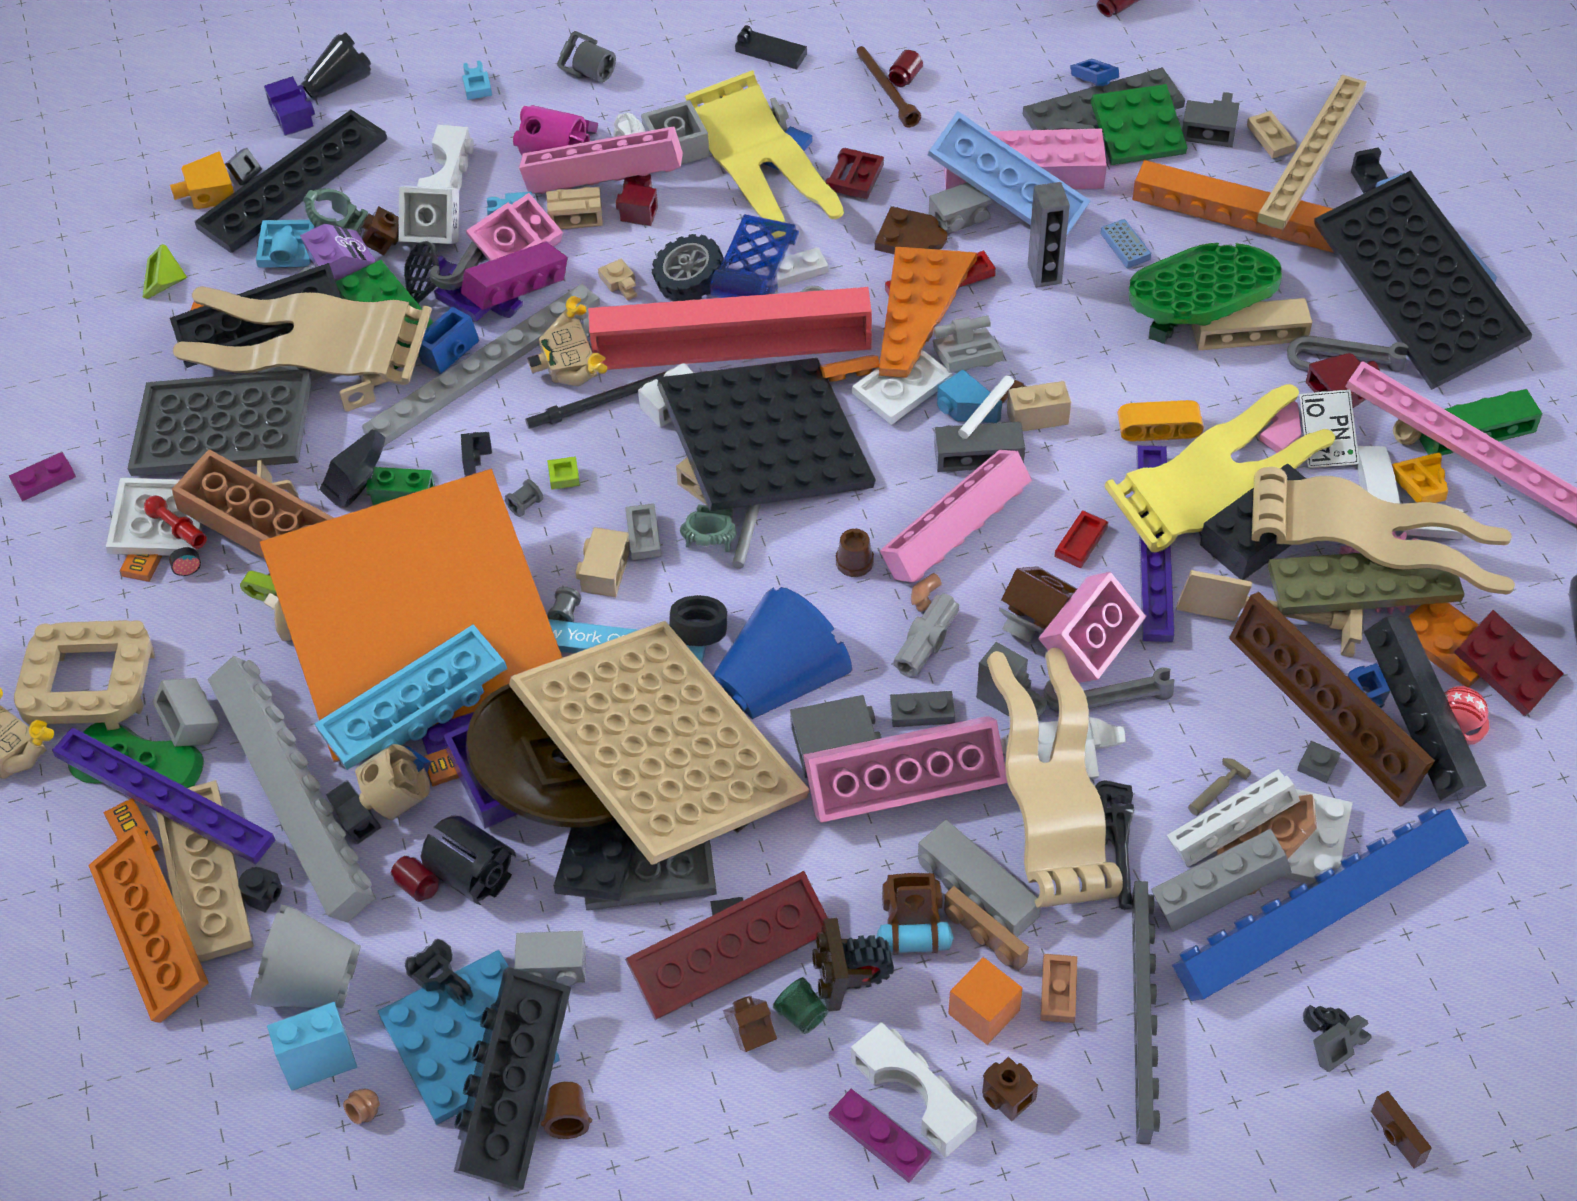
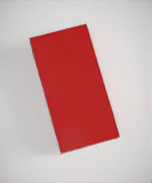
[1054,510,1109,568]

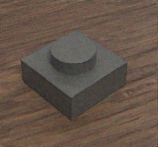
[1297,741,1341,784]

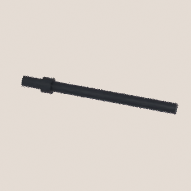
[525,371,667,429]

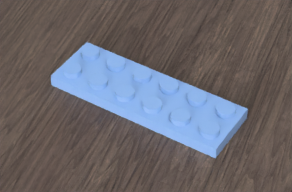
[927,111,1091,235]

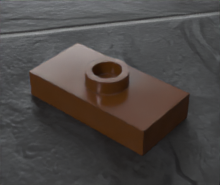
[1371,1091,1432,1169]

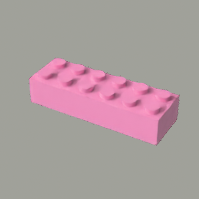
[944,129,1107,190]
[803,716,1008,823]

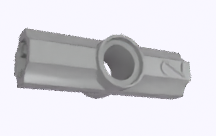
[894,593,959,677]

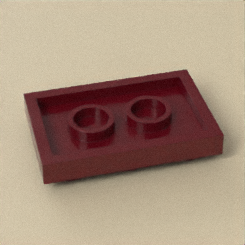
[1454,610,1564,717]

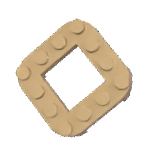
[14,620,155,730]

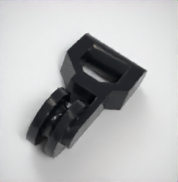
[412,954,473,1006]

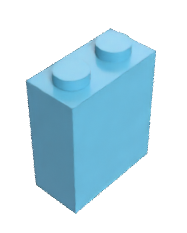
[267,1002,357,1091]

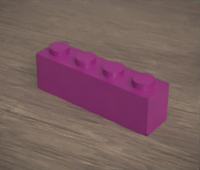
[461,241,568,310]

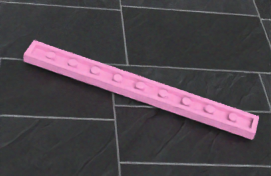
[1345,361,1577,525]

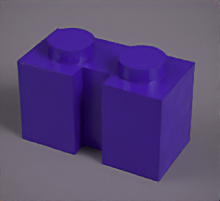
[264,76,315,136]

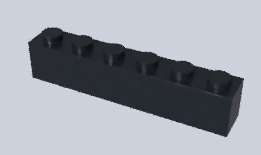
[1364,616,1487,801]

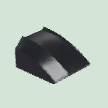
[319,429,385,508]

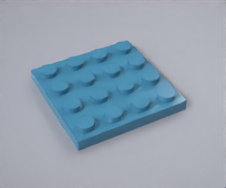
[378,950,560,1125]

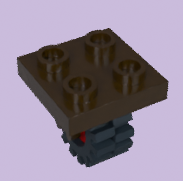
[812,918,894,1011]

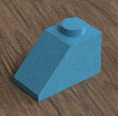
[937,370,1002,423]

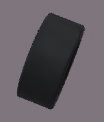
[669,595,728,646]

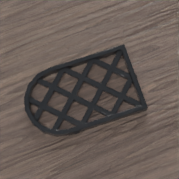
[404,241,440,304]

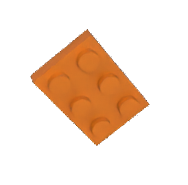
[1408,603,1480,687]

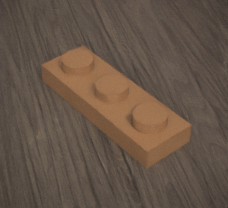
[944,886,1029,971]

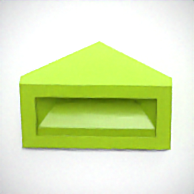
[142,244,188,299]

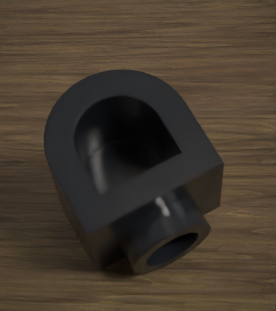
[238,867,282,913]

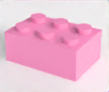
[1038,572,1146,683]

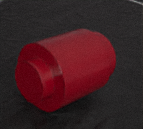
[888,50,923,87]
[391,856,439,902]

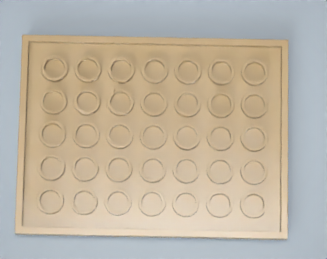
[509,621,810,865]

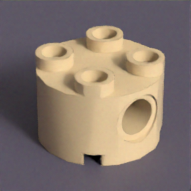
[355,744,430,820]

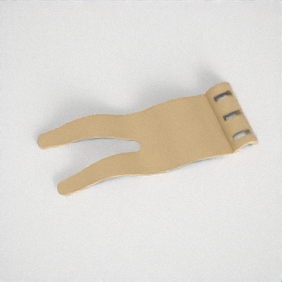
[173,286,432,385]
[1252,467,1515,595]
[987,648,1123,908]

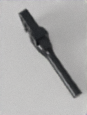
[1095,780,1134,910]

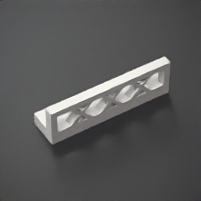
[1167,769,1300,867]

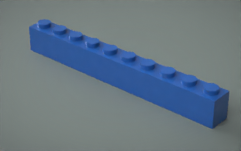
[1172,807,1469,1001]

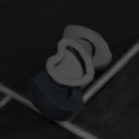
[405,939,453,979]
[1302,1005,1350,1032]

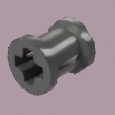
[505,479,544,517]
[547,587,582,622]

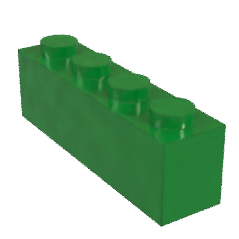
[1419,389,1543,456]

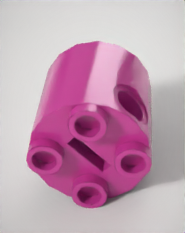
[513,105,590,155]

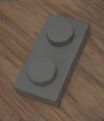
[890,691,955,727]

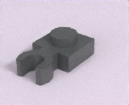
[1313,1015,1372,1072]

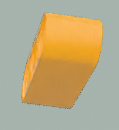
[1117,400,1204,441]

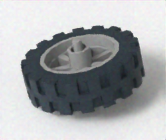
[652,234,727,302]

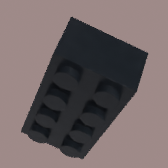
[1200,463,1307,580]

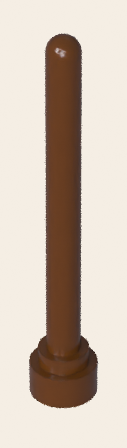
[856,46,921,128]

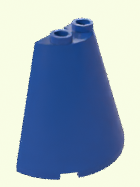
[712,587,852,719]

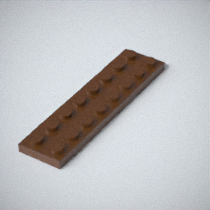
[1229,592,1435,807]

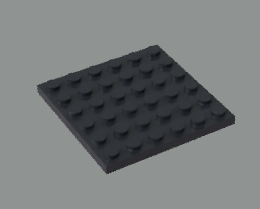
[657,358,876,511]

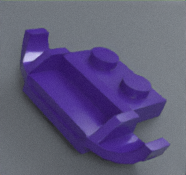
[432,256,523,322]

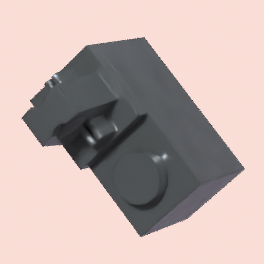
[1182,92,1240,147]
[976,642,1047,718]

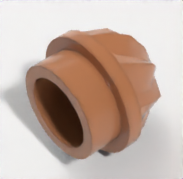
[343,1088,380,1124]

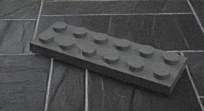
[1022,67,1185,130]

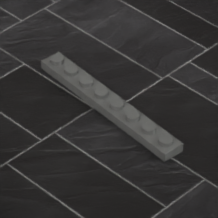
[1132,881,1160,1144]

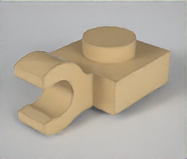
[598,258,637,300]

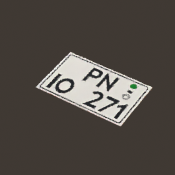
[1299,389,1359,468]

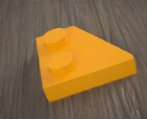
[1392,452,1448,503]

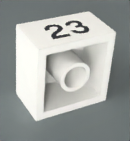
[399,186,459,244]

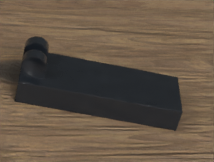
[735,25,807,70]

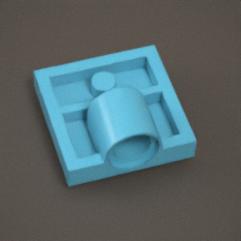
[256,220,316,268]

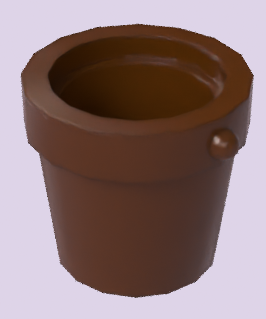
[836,528,874,577]
[541,1081,592,1139]

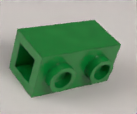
[366,467,435,506]

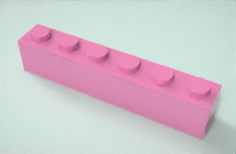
[519,126,683,194]
[880,450,1032,582]

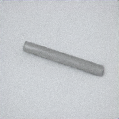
[732,504,761,569]

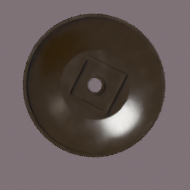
[466,684,616,828]

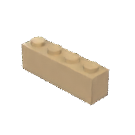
[1192,298,1312,350]

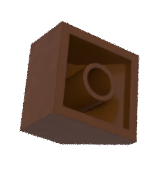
[1001,566,1078,629]

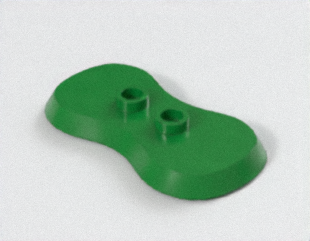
[68,722,204,788]

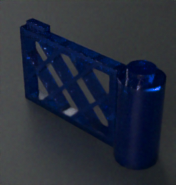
[710,214,799,298]

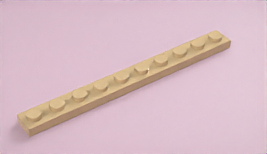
[1257,75,1367,230]

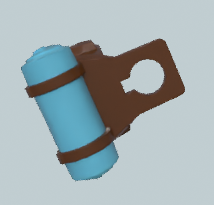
[876,873,954,955]

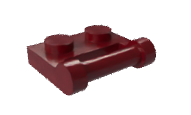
[825,148,884,199]

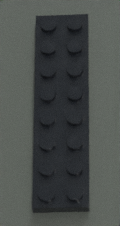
[194,109,388,253]

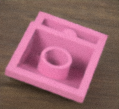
[466,193,563,261]

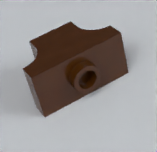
[723,996,777,1052]

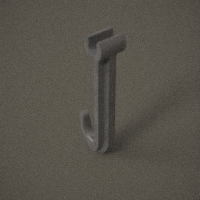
[430,241,484,290]
[1287,336,1408,372]
[1044,667,1175,712]

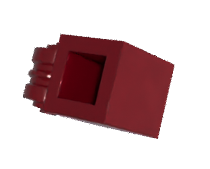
[616,174,658,226]

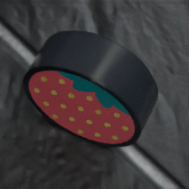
[169,547,201,576]

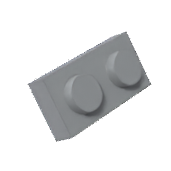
[625,503,661,560]

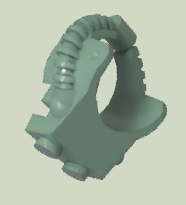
[303,188,368,235]
[680,504,737,552]

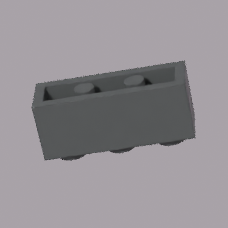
[934,422,1025,472]

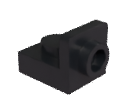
[1351,147,1388,193]
[461,432,492,477]

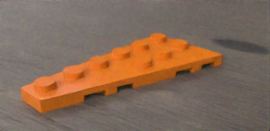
[879,247,977,378]

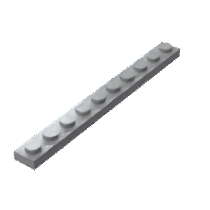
[362,284,600,446]

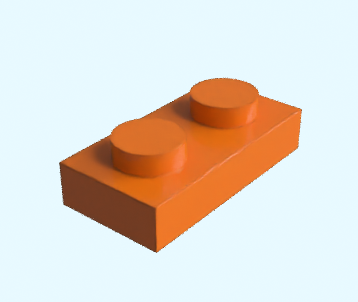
[820,355,880,382]

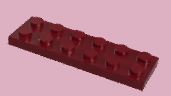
[625,871,828,1020]

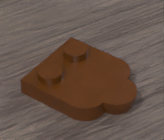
[875,206,947,254]

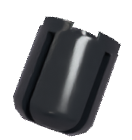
[420,815,516,905]

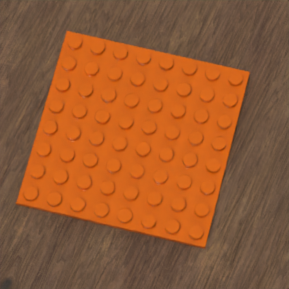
[259,468,563,763]

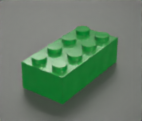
[336,260,434,370]

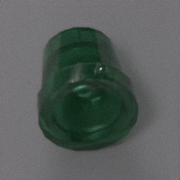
[772,977,828,1034]

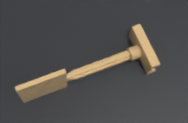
[1176,570,1363,657]

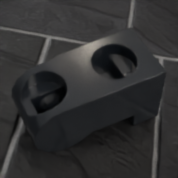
[326,780,382,844]

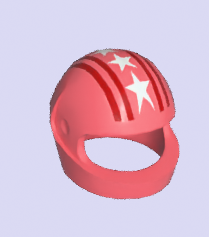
[1444,686,1489,745]

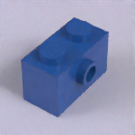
[418,307,480,374]

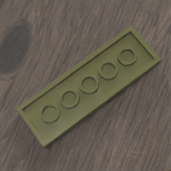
[1268,553,1465,615]

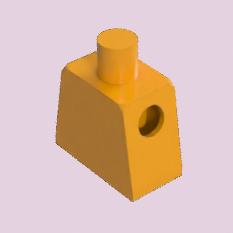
[170,151,234,209]

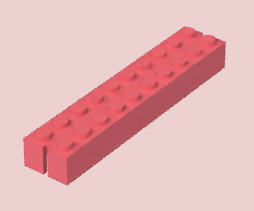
[588,287,872,370]

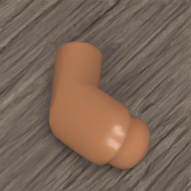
[911,573,942,612]

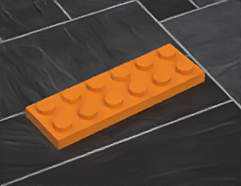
[88,826,209,1023]

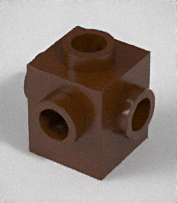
[361,206,399,256]
[982,1056,1038,1122]

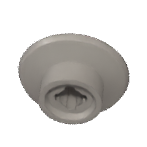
[999,608,1045,643]

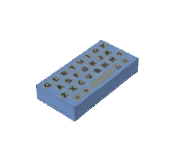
[1100,219,1152,269]

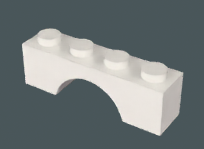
[417,124,474,190]
[851,1022,977,1158]

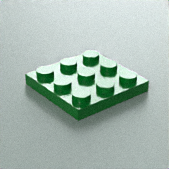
[1091,84,1188,165]

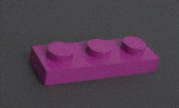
[829,1088,932,1183]

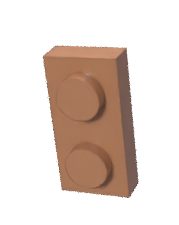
[1040,954,1077,1023]

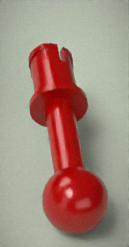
[144,495,207,549]

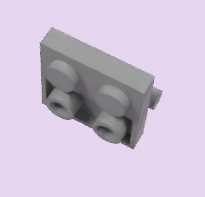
[933,315,1004,373]

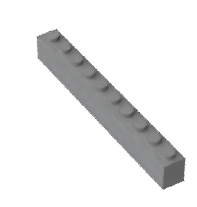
[208,656,376,923]

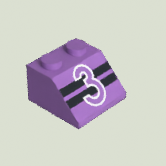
[300,224,376,281]

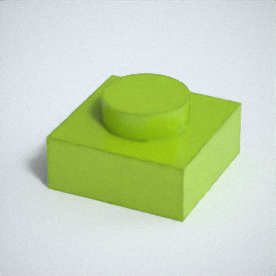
[547,456,580,490]

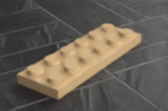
[156,780,254,962]

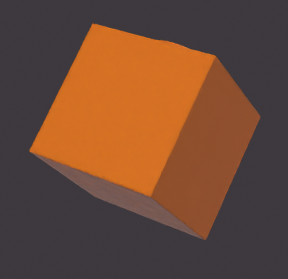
[948,957,1023,1045]

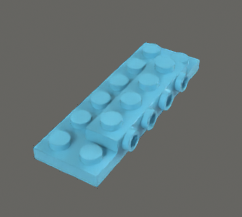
[315,624,508,770]

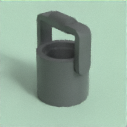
[557,31,616,83]

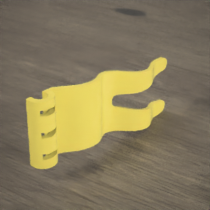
[685,70,844,240]
[1104,384,1335,552]

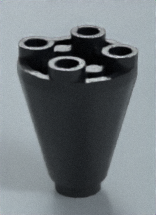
[301,32,371,100]

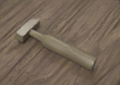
[1188,758,1251,815]

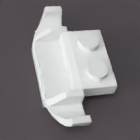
[1000,717,1126,779]

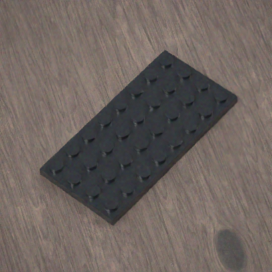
[1314,170,1532,390]

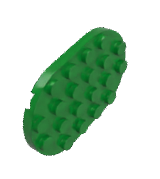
[1128,243,1282,326]

